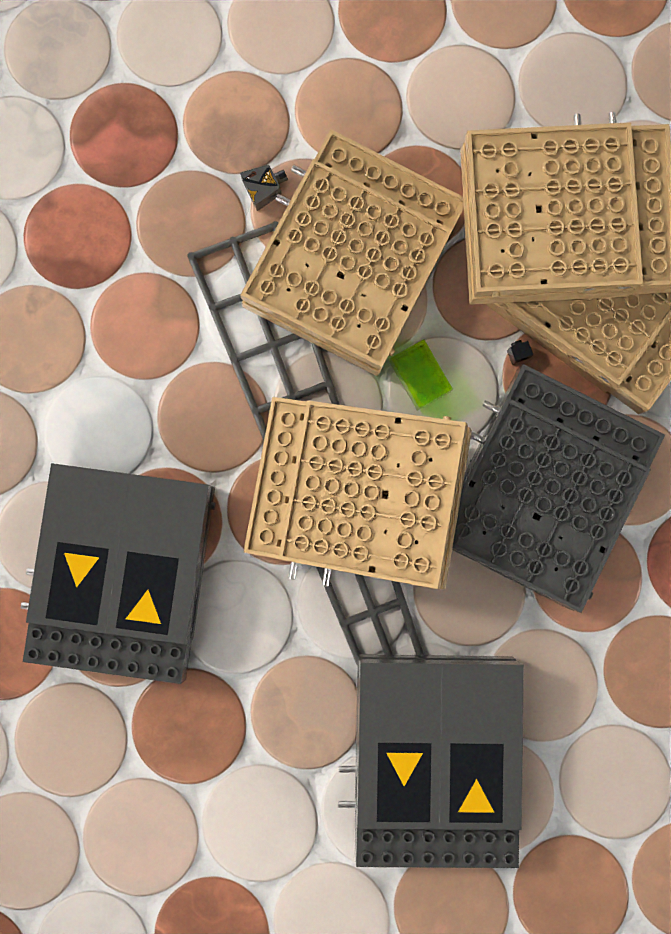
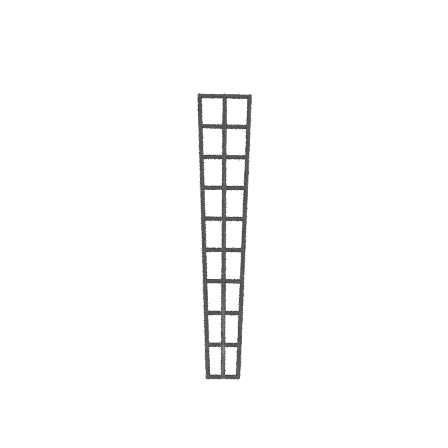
[187,221,424,665]

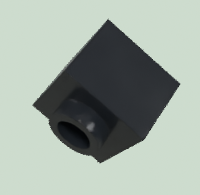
[507,340,533,364]

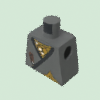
[240,165,288,211]

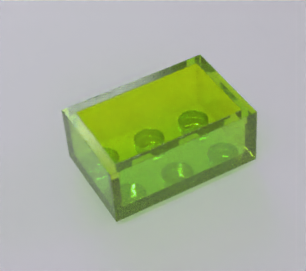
[389,339,453,411]

